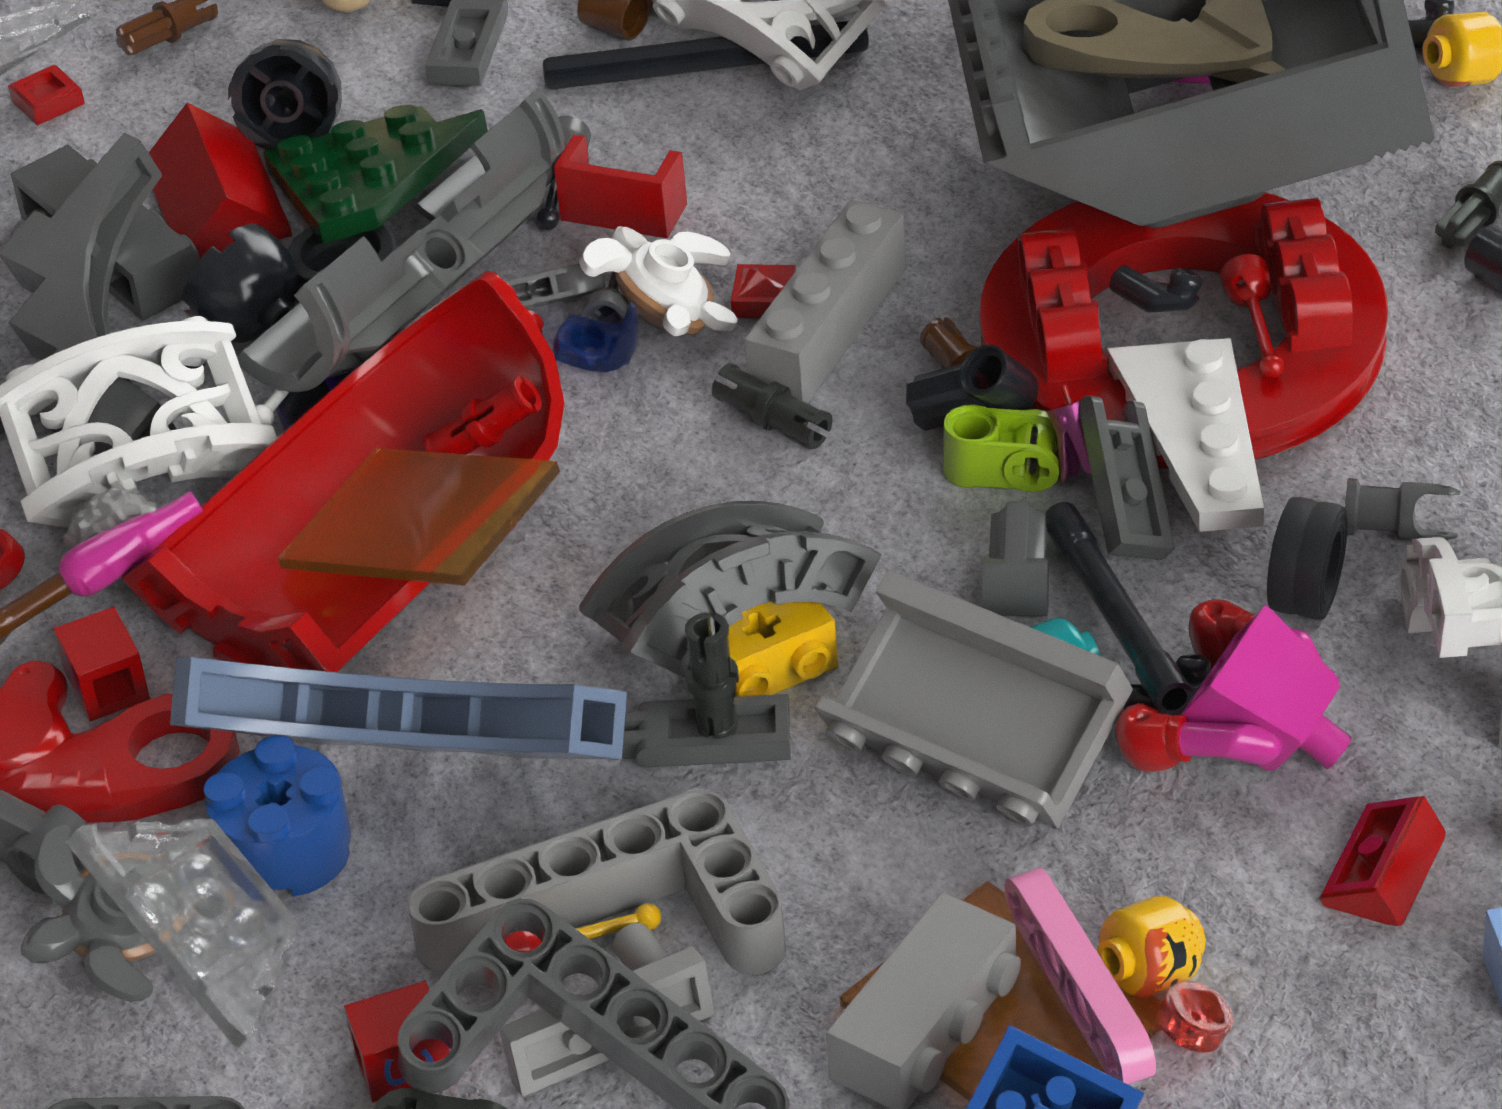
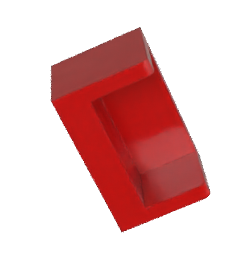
[554,134,687,239]

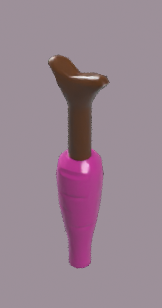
[0,491,204,645]

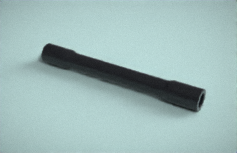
[1045,502,1194,715]

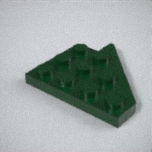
[263,105,488,244]

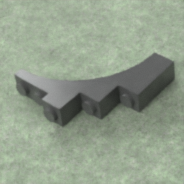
[0,133,177,481]

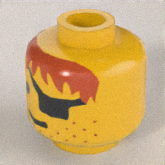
[1422,12,1502,87]
[1097,896,1206,998]

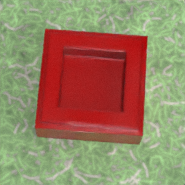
[8,65,85,126]

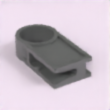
[506,264,606,309]

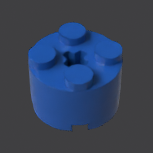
[204,735,351,898]

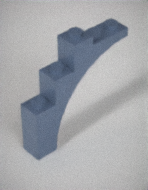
[170,657,627,760]

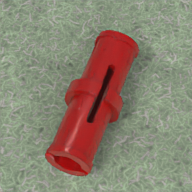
[423,376,542,470]

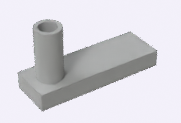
[500,923,716,1097]

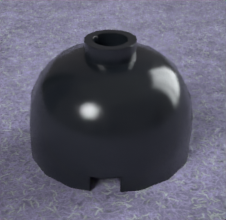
[228,39,342,150]
[182,223,298,343]

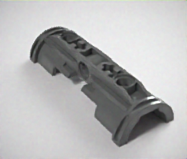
[237,88,565,392]

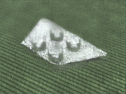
[66,819,300,1049]

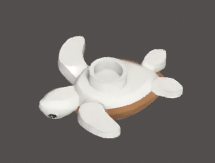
[579,226,737,336]

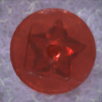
[1157,981,1234,1053]

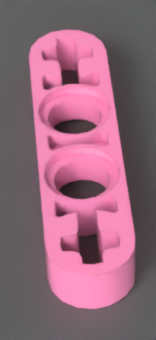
[1004,867,1156,1085]

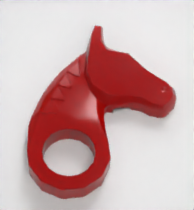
[0,661,240,823]

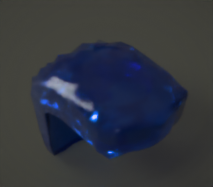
[552,301,638,373]

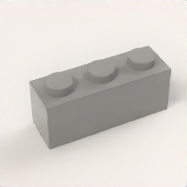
[826,892,1021,1109]

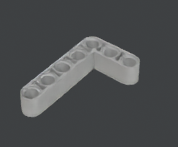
[407,790,786,975]

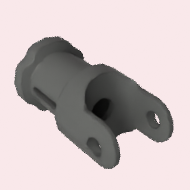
[1345,478,1461,540]

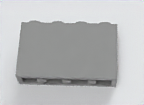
[814,569,1133,829]

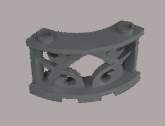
[579,501,882,678]

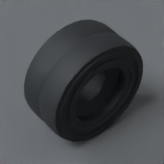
[1267,497,1348,620]

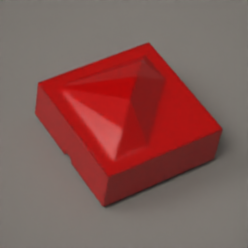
[730,264,796,318]

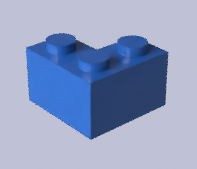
[966,1025,1144,1109]

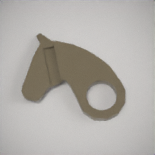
[1023,0,1287,83]

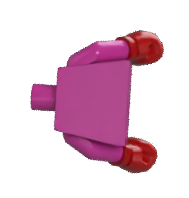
[1114,599,1352,772]

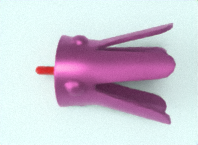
[1046,385,1092,483]

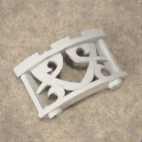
[652,0,893,91]
[0,316,277,528]
[1398,537,1502,658]

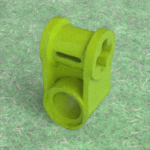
[943,405,1060,492]

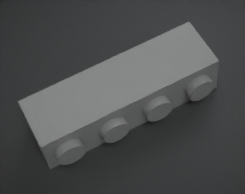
[744,199,906,403]

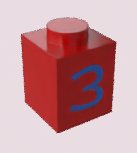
[53,606,150,722]
[344,980,450,1103]

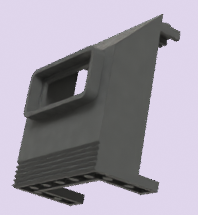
[948,0,1434,228]

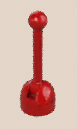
[1220,254,1284,378]

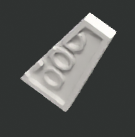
[1107,338,1264,532]

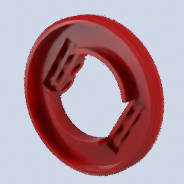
[979,192,1388,469]

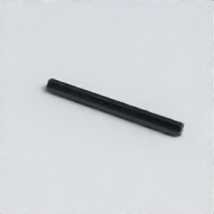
[542,21,869,90]

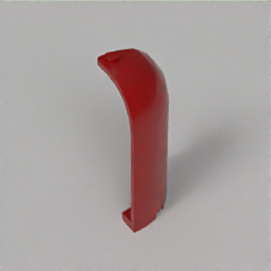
[121,271,565,673]

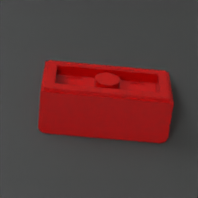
[1319,796,1446,926]

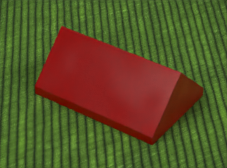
[149,103,292,259]

